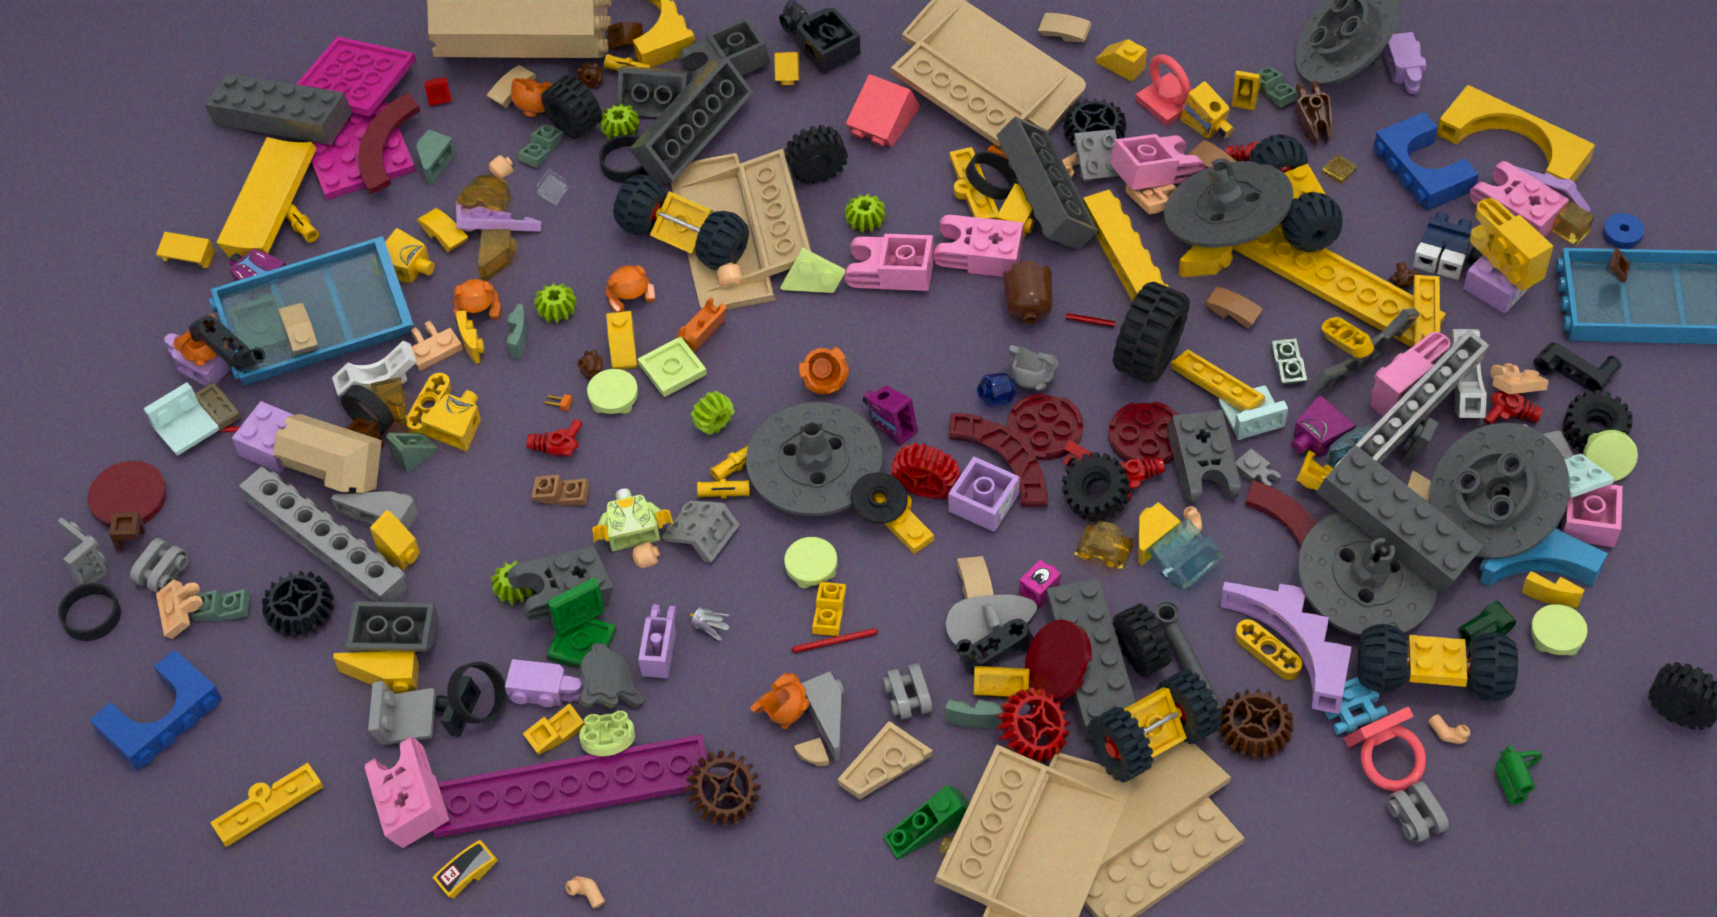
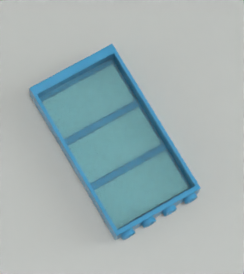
[209,236,414,386]
[1556,248,1717,344]

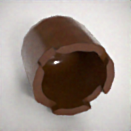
[1003,261,1052,324]

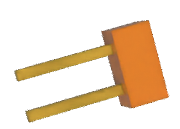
[544,394,573,412]

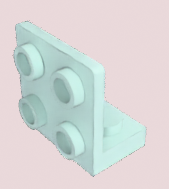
[143,382,219,455]
[1219,385,1288,440]
[1564,454,1614,497]

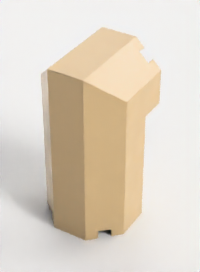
[273,414,382,493]

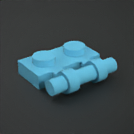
[1324,677,1388,735]

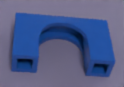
[1373,112,1479,211]
[89,649,222,771]

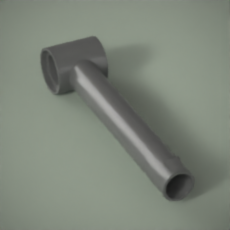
[1154,601,1224,710]

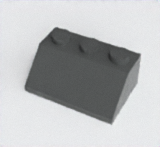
[617,66,692,118]
[346,601,439,652]

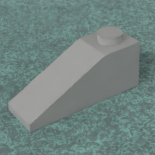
[331,491,418,530]
[801,671,845,762]

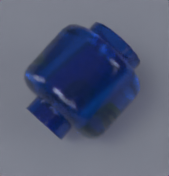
[977,372,1016,407]

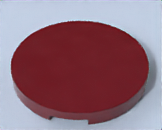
[1007,393,1083,460]
[1109,401,1179,465]
[88,461,166,527]
[1025,619,1092,702]

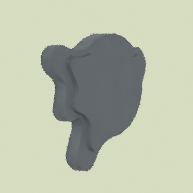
[578,643,645,708]

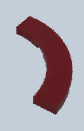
[358,92,421,195]
[949,413,1048,507]
[1245,480,1317,547]

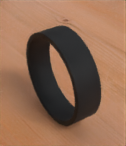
[599,135,647,183]
[966,152,1018,200]
[341,385,394,435]
[58,583,121,641]
[447,662,507,724]

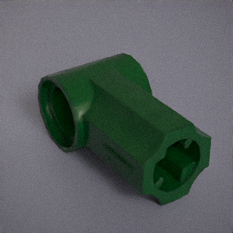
[1458,601,1516,647]

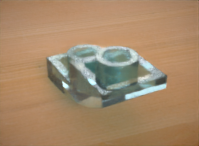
[1326,423,1373,466]

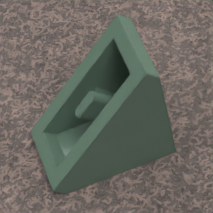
[386,433,438,472]

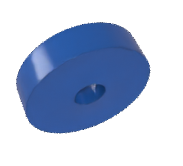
[1603,213,1644,249]

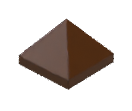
[1605,248,1630,283]

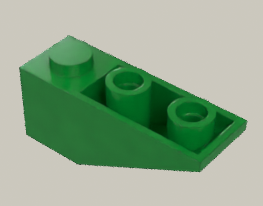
[883,784,969,859]

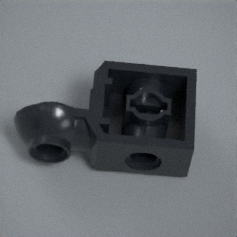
[779,0,861,73]

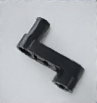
[189,315,266,372]
[1533,342,1622,392]
[956,619,1034,674]

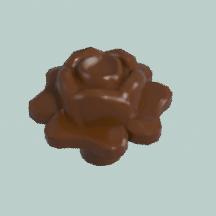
[577,62,604,89]
[1389,261,1419,287]
[577,350,603,379]

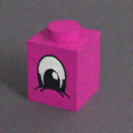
[1019,560,1061,609]

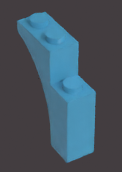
[1479,528,1608,587]

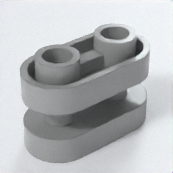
[130,538,188,593]
[882,663,933,720]
[1387,781,1449,843]

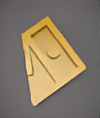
[1296,450,1333,490]

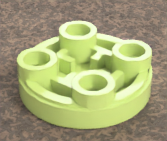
[587,369,638,414]
[1583,430,1638,481]
[784,537,837,588]
[1531,604,1587,656]
[579,711,635,756]

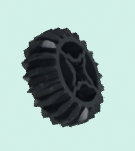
[1063,98,1127,147]
[262,570,334,639]

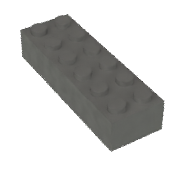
[629,56,753,184]
[205,73,352,145]
[996,116,1099,250]
[1316,445,1483,594]
[1046,579,1136,743]

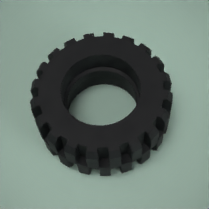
[1112,281,1190,383]

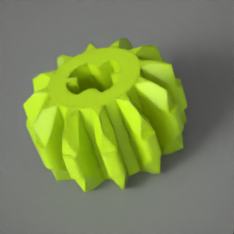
[600,103,639,140]
[845,193,885,234]
[534,282,577,324]
[690,391,735,435]
[491,559,534,606]

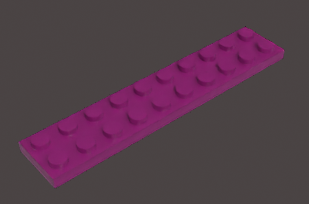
[433,734,709,838]

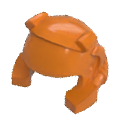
[606,265,655,313]
[453,278,502,323]
[173,313,226,366]
[798,346,849,395]
[750,673,810,729]

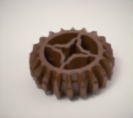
[1219,688,1294,761]
[685,750,761,827]

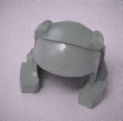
[1009,345,1059,391]

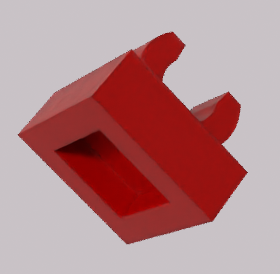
[424,77,452,106]
[1064,440,1093,466]

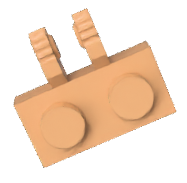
[411,321,463,371]
[1490,363,1549,394]
[156,580,203,639]

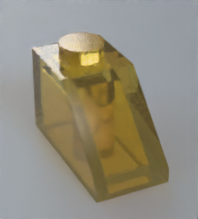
[478,229,517,281]
[371,377,408,425]

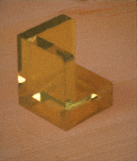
[1552,202,1595,246]

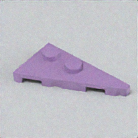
[1515,166,1591,217]
[455,201,541,232]

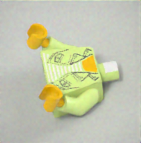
[592,489,674,552]

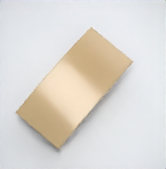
[1038,13,1092,42]
[486,65,536,108]
[957,556,994,599]

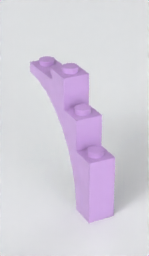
[1221,582,1352,714]

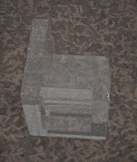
[536,169,569,206]

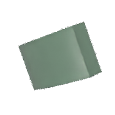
[1257,67,1298,108]
[518,124,563,168]
[506,303,527,360]
[1271,338,1307,385]
[191,589,250,621]
[945,699,1003,729]

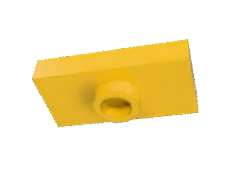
[974,666,1029,697]

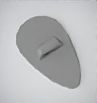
[945,595,1037,646]

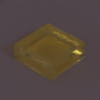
[1322,154,1357,184]

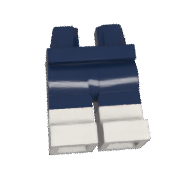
[1413,212,1472,280]

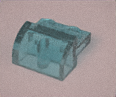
[1147,517,1225,590]

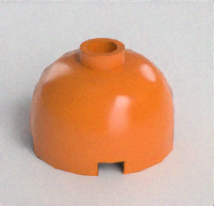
[511,78,553,117]

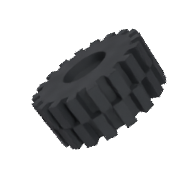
[785,125,848,184]
[1562,390,1633,454]
[1062,452,1131,522]
[1113,603,1172,677]
[1648,662,1717,730]

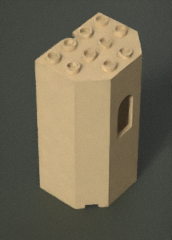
[427,0,612,58]

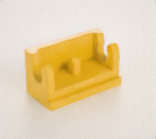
[156,232,216,268]

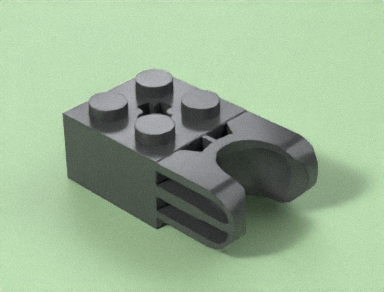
[679,17,770,78]
[1166,410,1241,503]
[507,545,613,621]

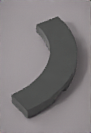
[1307,308,1420,395]

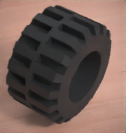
[541,75,602,139]

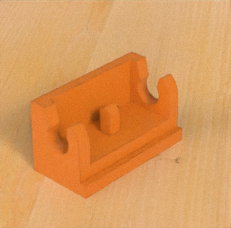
[675,297,727,352]

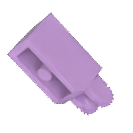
[1383,32,1426,95]
[164,333,231,387]
[638,604,676,678]
[505,659,583,707]

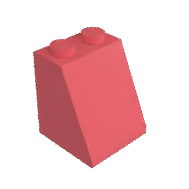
[846,74,920,147]

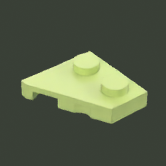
[780,247,846,293]

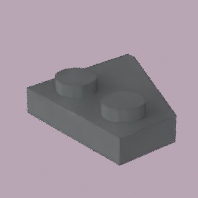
[1401,417,1439,466]

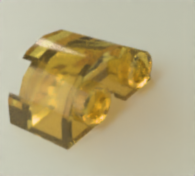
[457,175,511,211]
[1074,521,1134,570]

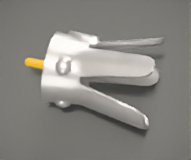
[690,607,730,641]

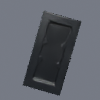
[435,676,481,737]

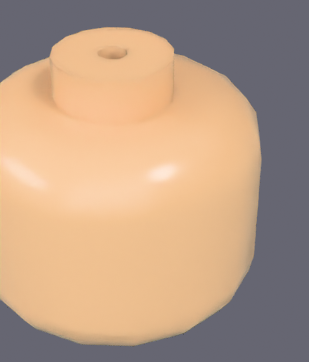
[489,155,514,178]
[717,262,742,287]
[632,542,661,568]

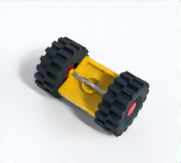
[1088,669,1222,783]

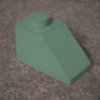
[416,129,456,185]

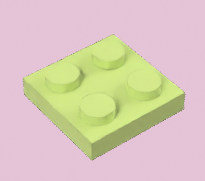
[638,336,707,397]

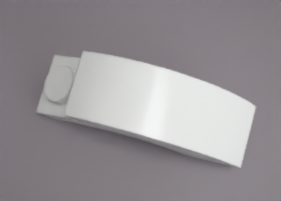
[332,341,417,397]

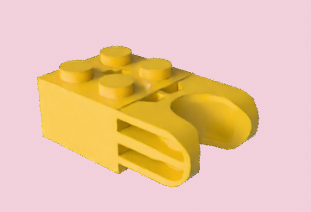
[1470,198,1553,291]

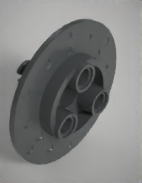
[1295,0,1400,85]
[1164,159,1294,248]
[746,402,883,516]
[1429,423,1570,559]
[1297,512,1438,637]

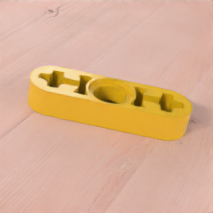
[1321,317,1374,358]
[405,373,452,435]
[1235,619,1302,680]

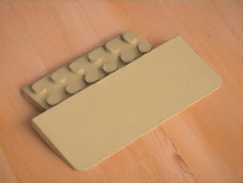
[891,0,1086,147]
[671,148,812,310]
[1084,741,1245,917]
[934,745,1132,917]

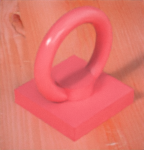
[1135,54,1192,126]
[1344,707,1426,792]

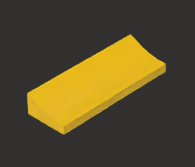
[216,137,317,258]

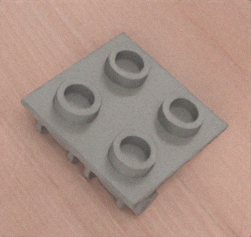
[1073,129,1120,183]

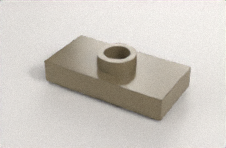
[195,382,241,430]

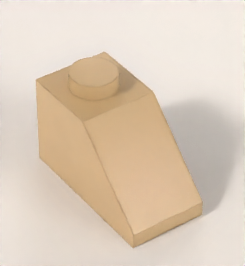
[278,303,318,357]

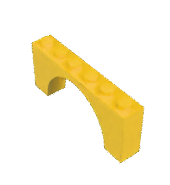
[633,0,695,67]
[1436,85,1595,182]

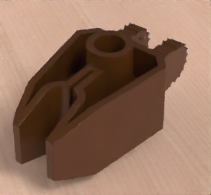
[1294,81,1333,145]

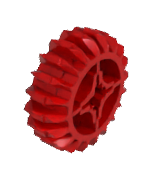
[891,443,961,500]
[996,688,1070,762]

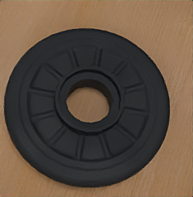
[851,472,908,524]

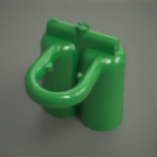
[1495,745,1543,805]

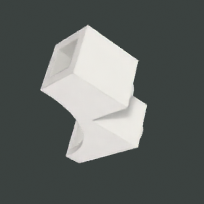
[1452,329,1487,418]

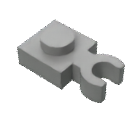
[1235,449,1281,487]

